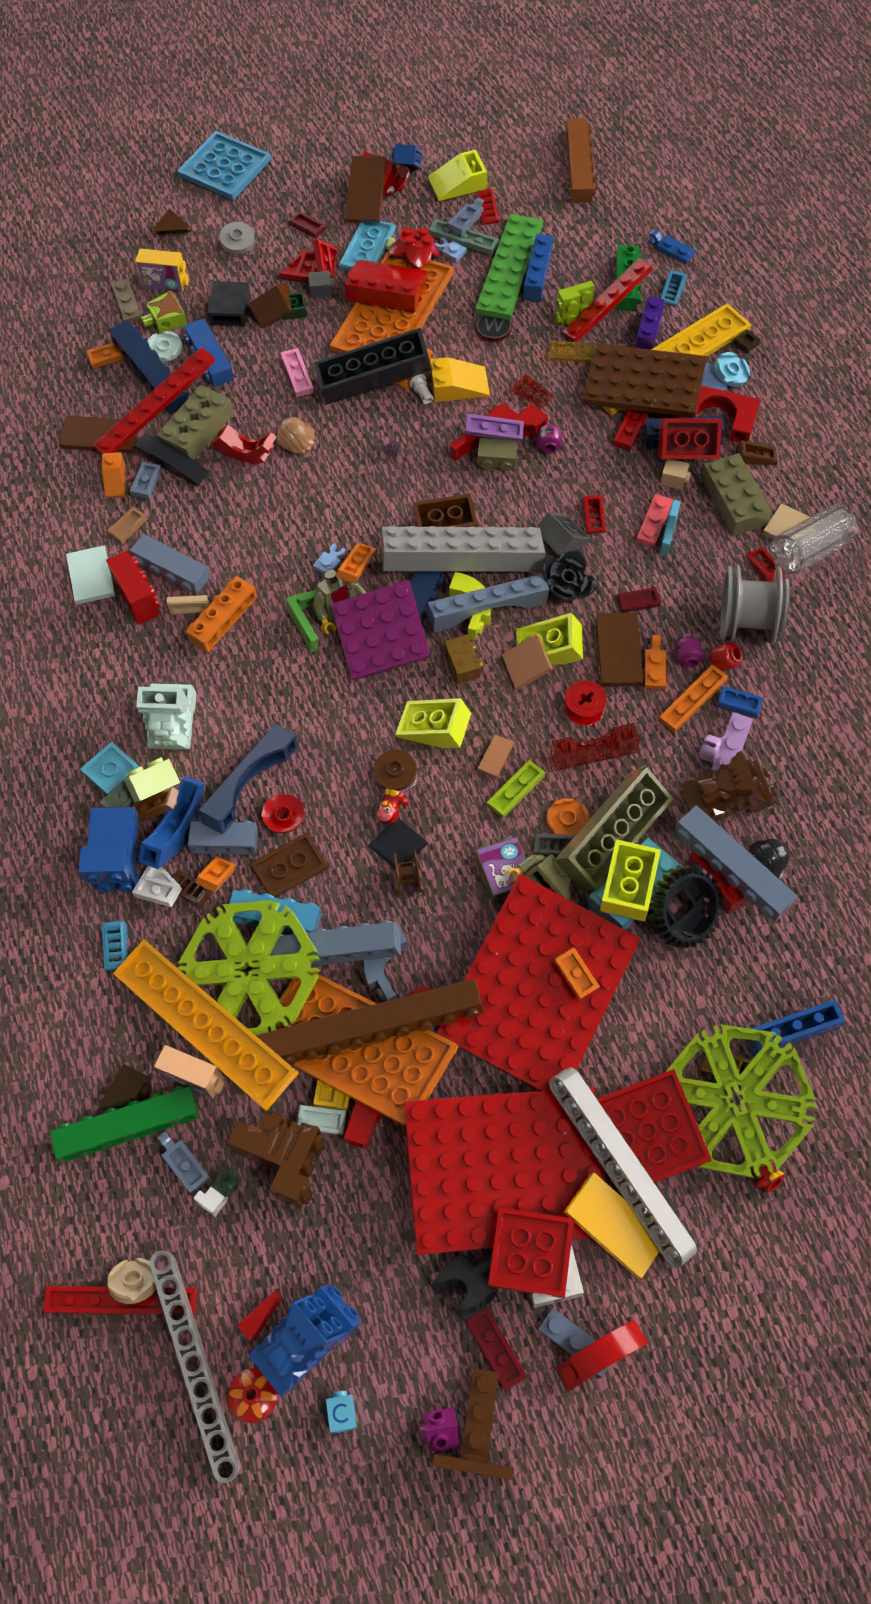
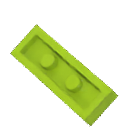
[487,760,546,819]

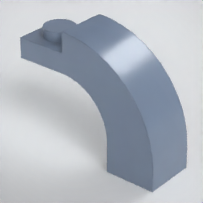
[364,922,408,1002]

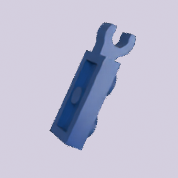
[648,230,696,265]

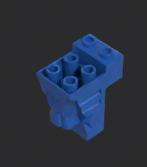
[79,807,139,893]
[248,1284,362,1396]

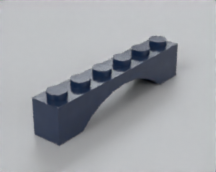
[199,724,298,834]

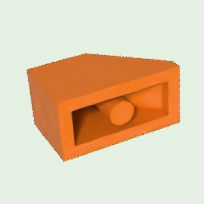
[102,452,126,498]

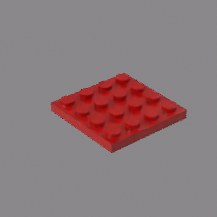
[597,1069,712,1196]

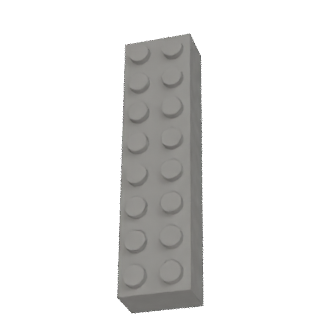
[381,526,545,572]

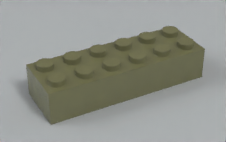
[555,767,674,891]

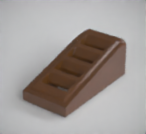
[736,441,778,465]
[172,870,213,910]

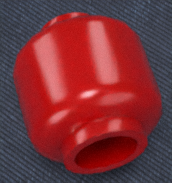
[710,642,742,671]

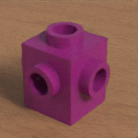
[420,1407,460,1452]

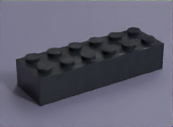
[314,328,433,404]

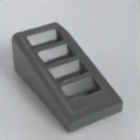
[533,834,576,858]

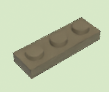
[111,279,142,323]

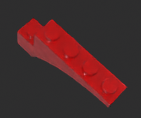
[450,403,548,461]

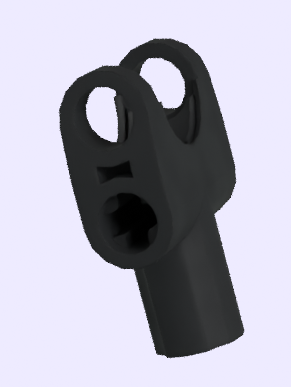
[432,1248,499,1321]

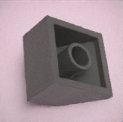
[536,512,592,557]

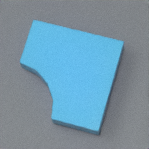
[660,500,681,555]

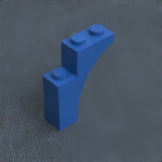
[138,776,205,869]

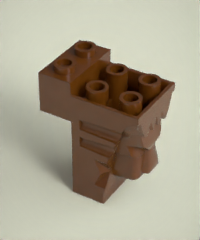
[680,751,778,822]
[227,1112,325,1210]

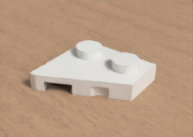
[132,866,182,907]

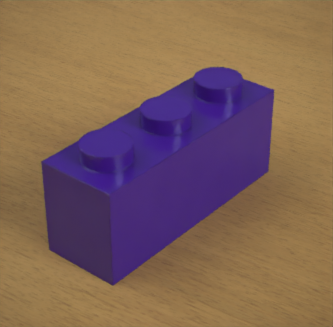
[636,297,665,350]

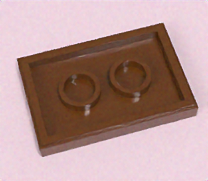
[250,833,329,898]

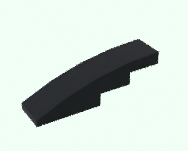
[134,433,210,487]

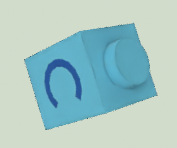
[326,1391,358,1434]

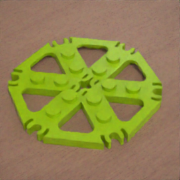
[178,900,320,1035]
[666,1024,817,1179]

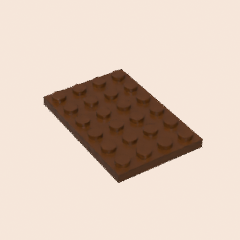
[582,344,707,417]

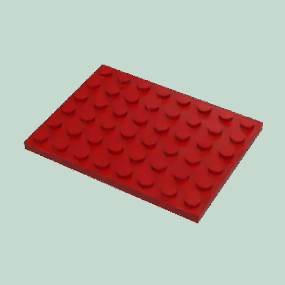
[436,874,641,1091]
[403,1087,606,1255]

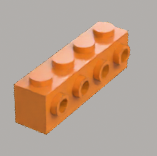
[186,576,257,653]

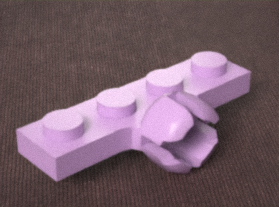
[700,712,753,771]

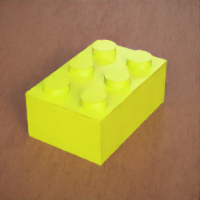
[600,839,661,922]

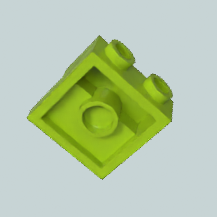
[554,281,594,326]

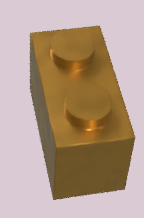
[445,634,484,684]

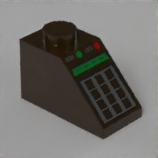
[98,1064,152,1111]

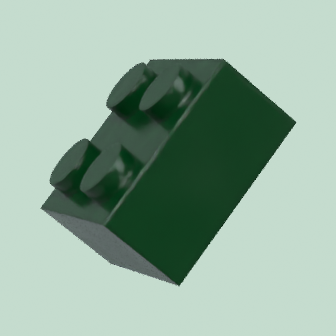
[285,292,307,320]

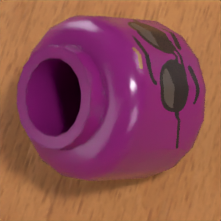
[537,424,562,454]
[675,636,703,668]

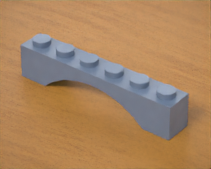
[427,574,549,633]

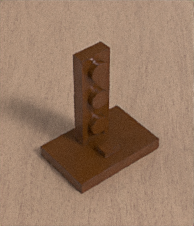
[432,1368,514,1480]

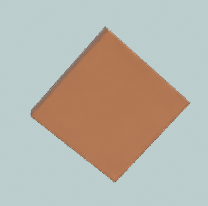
[502,634,553,690]

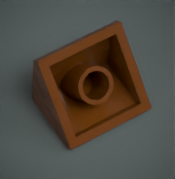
[248,283,292,328]

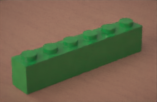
[50,1086,200,1164]

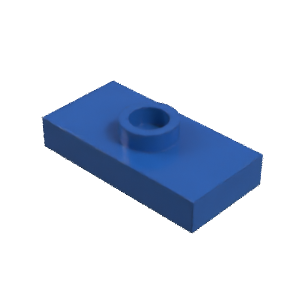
[716,686,763,718]

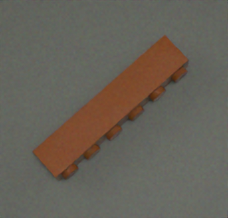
[566,118,596,203]

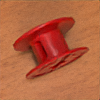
[564,680,607,726]

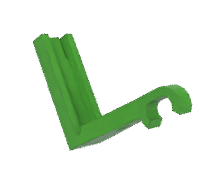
[286,590,319,653]

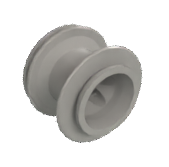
[720,564,789,645]

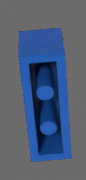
[391,144,422,168]

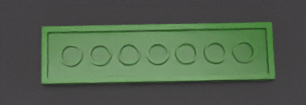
[475,214,544,320]

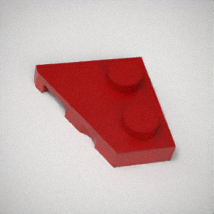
[312,239,339,278]
[279,250,317,283]

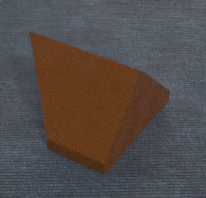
[154,208,191,233]

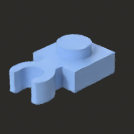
[435,237,467,263]
[313,543,345,575]

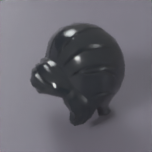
[749,839,790,880]

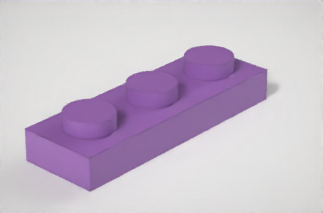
[465,413,524,442]

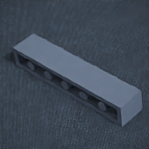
[675,805,798,922]
[270,920,401,966]

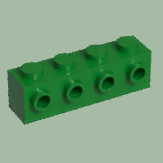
[615,245,642,311]

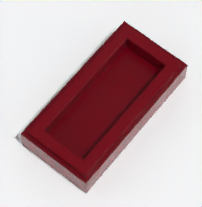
[288,211,326,239]
[617,587,661,613]

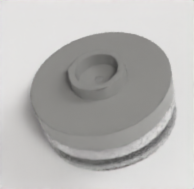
[220,222,256,258]

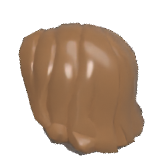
[276,417,315,454]

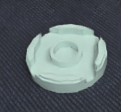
[148,331,183,362]

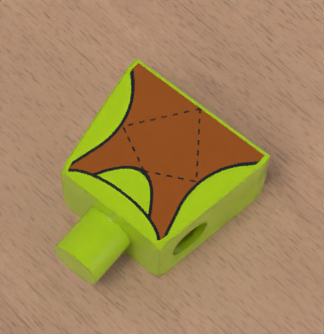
[141,291,187,332]

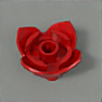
[388,227,440,269]

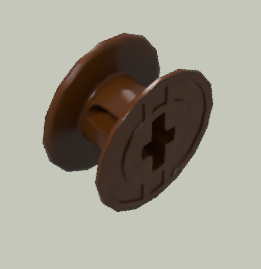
[394,850,421,896]

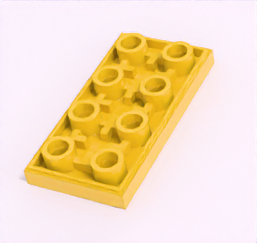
[564,1173,659,1279]

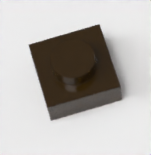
[734,329,761,354]

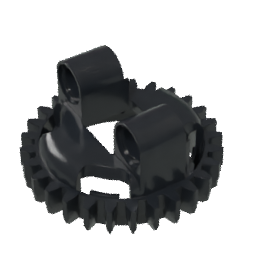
[646,864,723,948]

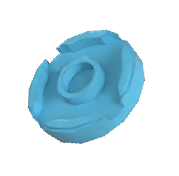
[714,352,750,387]

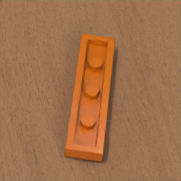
[336,542,376,584]
[658,664,729,733]

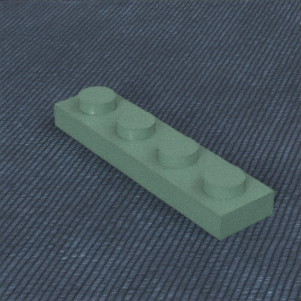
[428,219,499,256]

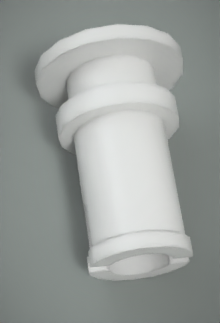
[409,374,434,404]

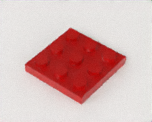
[488,1207,574,1299]

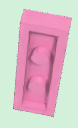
[281,348,314,397]

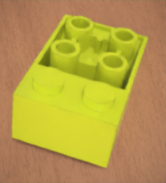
[428,150,487,201]

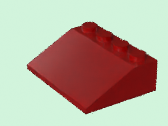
[344,260,428,312]

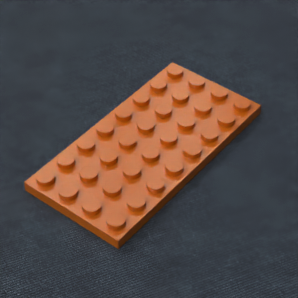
[330,250,454,354]
[271,973,458,1127]

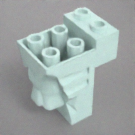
[136,684,196,750]

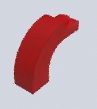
[211,425,276,464]
[556,1320,648,1391]

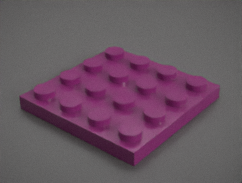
[331,580,431,681]

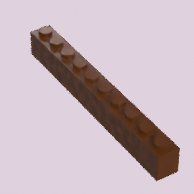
[256,979,484,1066]

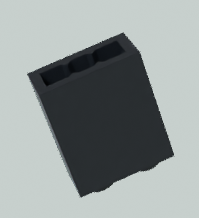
[208,281,251,327]

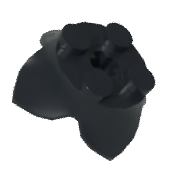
[542,549,599,603]

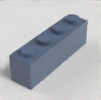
[130,534,210,594]

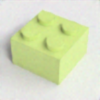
[123,757,180,803]

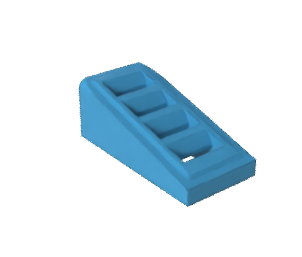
[660,270,687,307]
[102,921,128,971]

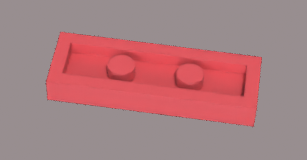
[636,494,674,547]

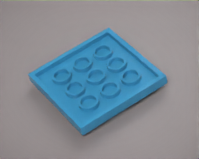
[177,131,271,200]

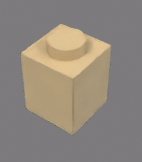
[660,459,691,490]

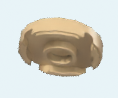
[108,1258,156,1304]

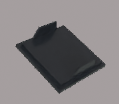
[368,818,429,870]

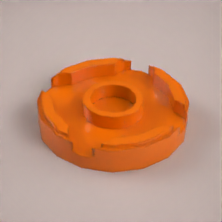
[546,798,589,835]

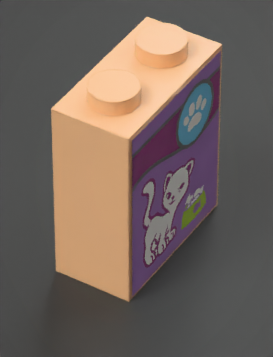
[154,1045,224,1098]

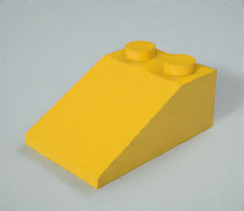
[430,357,490,402]

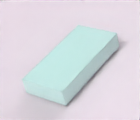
[297,1105,347,1135]

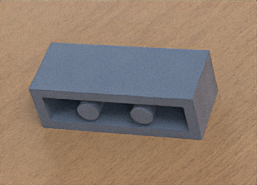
[188,820,258,855]

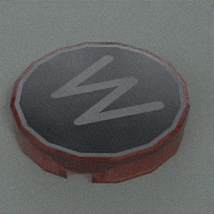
[476,315,512,343]

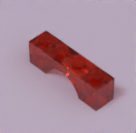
[550,723,640,771]

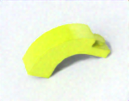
[449,572,491,640]

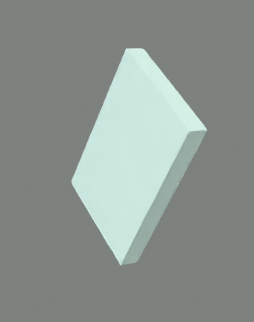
[66,545,115,605]

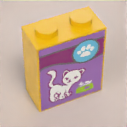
[135,249,189,292]

